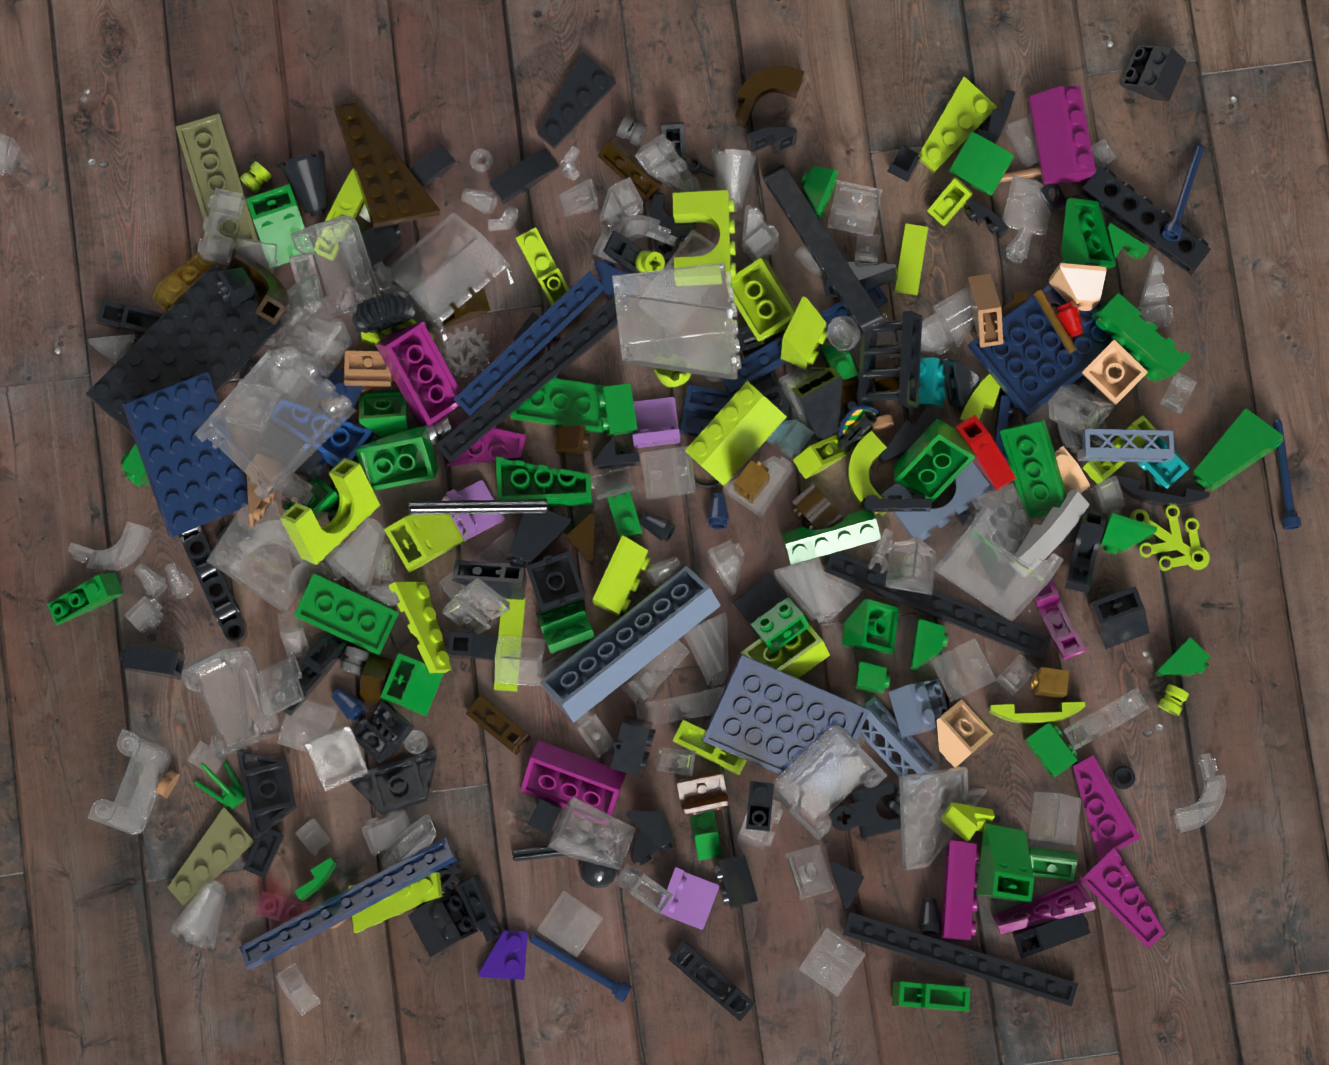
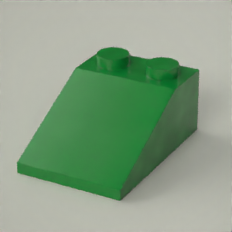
[1061,198,1116,270]
[355,426,439,491]

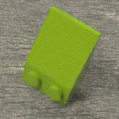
[781,297,828,370]

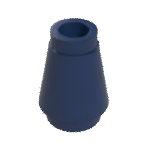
[706,493,730,529]
[331,688,366,722]

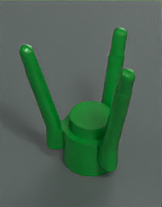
[194,761,246,810]

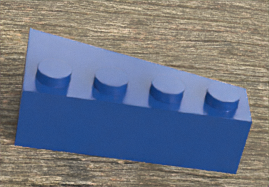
[268,399,373,467]

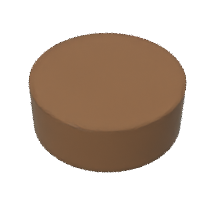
[871,415,894,432]

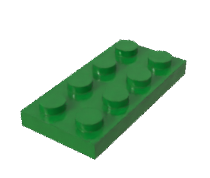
[511,372,605,434]
[1000,419,1067,520]
[293,573,399,656]

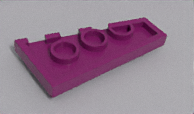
[1073,755,1141,861]
[1081,847,1165,948]
[992,881,1096,934]

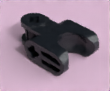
[646,192,696,264]
[831,783,905,839]

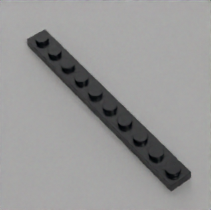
[435,297,629,464]
[824,552,1051,661]
[843,912,1078,1007]

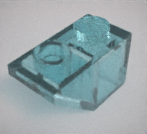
[766,419,814,458]

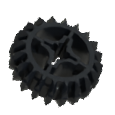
[352,292,415,333]

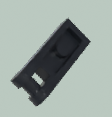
[864,495,931,512]

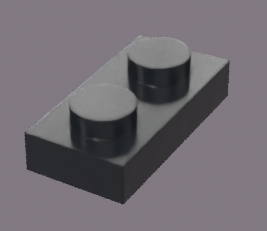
[243,829,285,879]

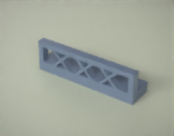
[1077,429,1175,462]
[859,696,939,790]

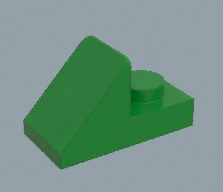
[1106,223,1150,260]
[690,810,722,861]

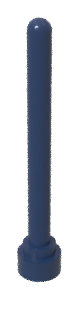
[1162,145,1204,241]
[1273,419,1302,530]
[529,934,632,1003]

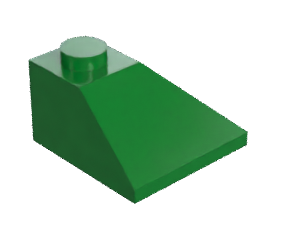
[801,166,839,221]
[359,390,409,438]
[1099,513,1157,555]
[842,599,899,654]
[909,619,949,672]

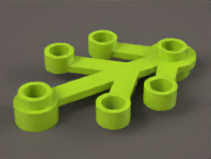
[1129,505,1210,571]

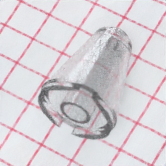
[711,149,757,211]
[170,881,226,950]

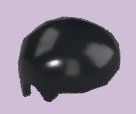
[579,852,617,888]

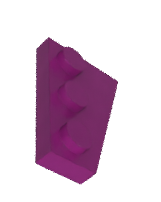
[448,421,526,467]

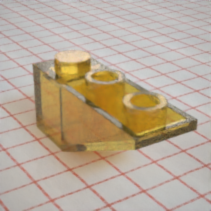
[152,248,222,312]

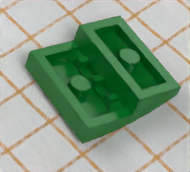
[949,132,1015,196]
[537,601,595,653]
[295,858,338,901]

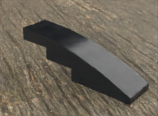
[978,90,1015,144]
[272,632,350,716]

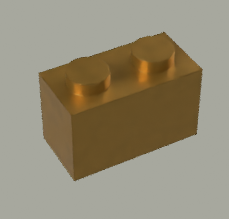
[734,460,770,504]
[1031,667,1070,699]

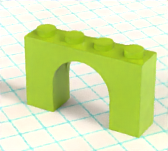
[673,190,736,288]
[280,458,380,565]

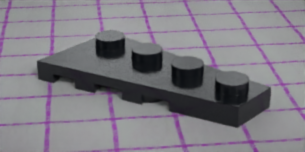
[537,52,616,150]

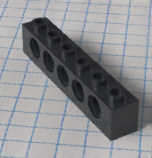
[1081,166,1211,276]

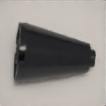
[279,151,328,217]

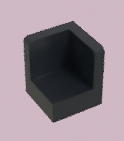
[887,146,923,182]
[528,799,562,836]

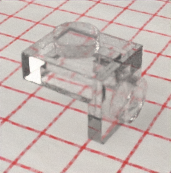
[1160,372,1197,414]

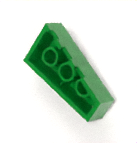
[1092,293,1191,383]
[496,457,592,507]

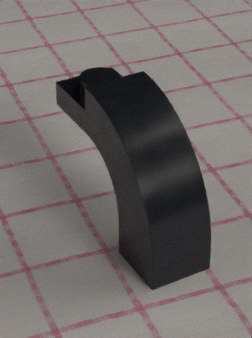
[1065,509,1107,594]

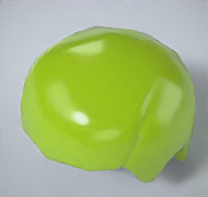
[654,354,692,388]

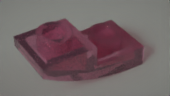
[256,891,311,923]

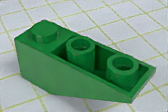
[47,573,124,625]

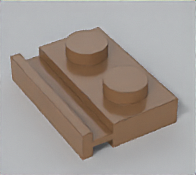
[344,351,392,387]

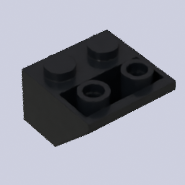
[1120,44,1187,101]
[1089,586,1150,649]
[714,855,758,910]
[408,890,478,957]

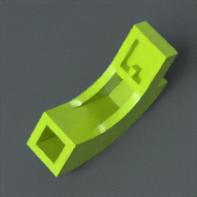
[1083,415,1156,485]
[848,431,887,516]

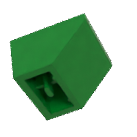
[381,653,444,717]

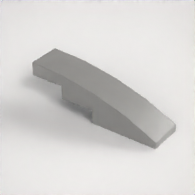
[1011,489,1090,576]

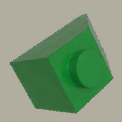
[819,337,858,381]
[1155,637,1211,677]
[855,662,890,694]

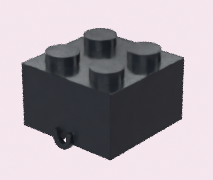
[526,551,586,614]
[611,715,656,775]

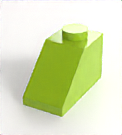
[793,434,849,479]

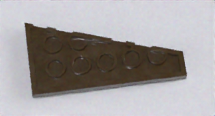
[334,102,441,228]

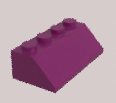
[1028,86,1096,184]
[375,321,461,426]
[520,740,627,824]
[940,840,980,940]

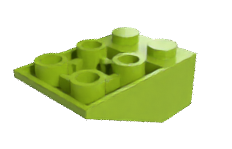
[384,500,465,573]

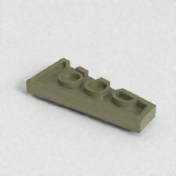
[167,807,255,906]

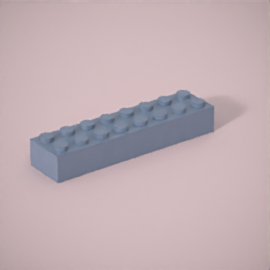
[540,566,721,723]

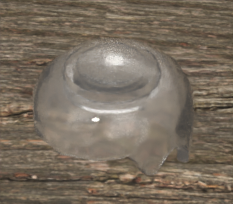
[827,316,861,351]

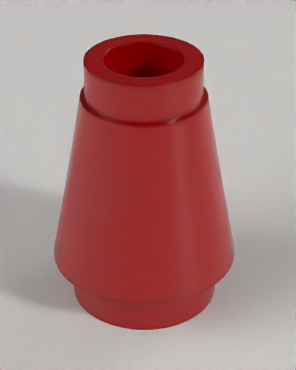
[1056,301,1084,337]

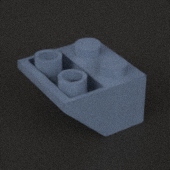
[888,679,948,737]

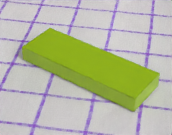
[895,223,928,295]

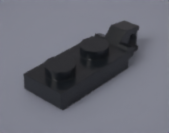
[456,874,501,942]

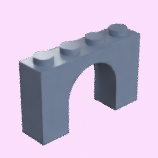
[881,461,990,543]

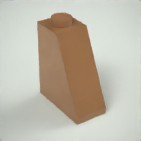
[968,274,1003,347]

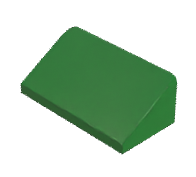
[1029,847,1078,881]

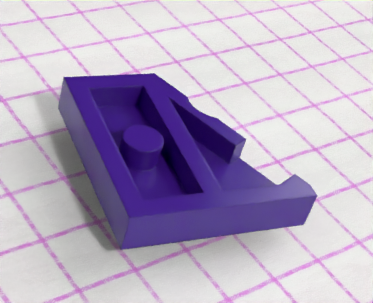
[478,931,528,980]

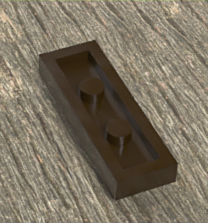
[597,137,663,202]

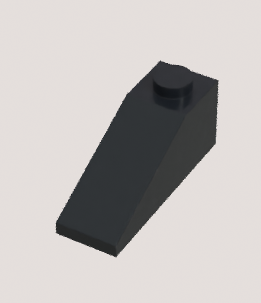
[452,560,527,600]

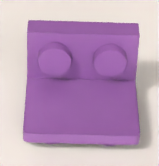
[632,397,680,448]
[442,480,505,541]
[658,867,719,930]

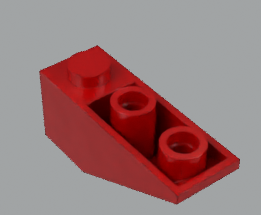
[956,415,1016,491]

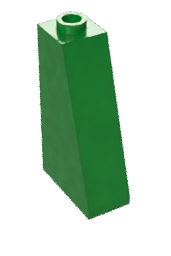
[1193,408,1283,492]

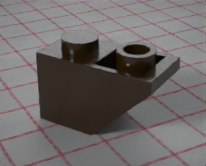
[435,289,490,328]
[555,425,590,457]

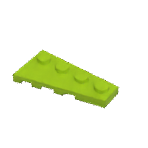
[919,77,997,173]
[388,582,452,673]
[348,872,442,933]

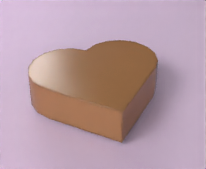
[156,770,179,799]

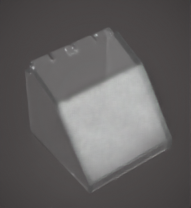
[383,212,514,341]

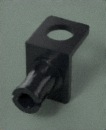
[1040,183,1085,213]

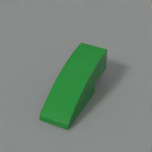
[892,982,970,1012]

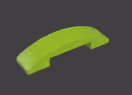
[989,702,1086,725]

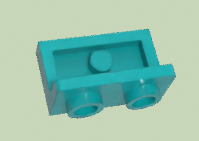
[918,357,946,407]
[1137,436,1191,489]

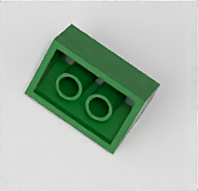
[894,418,976,503]

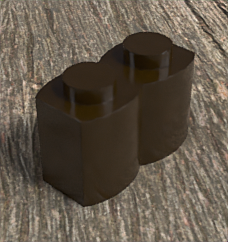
[791,483,844,530]

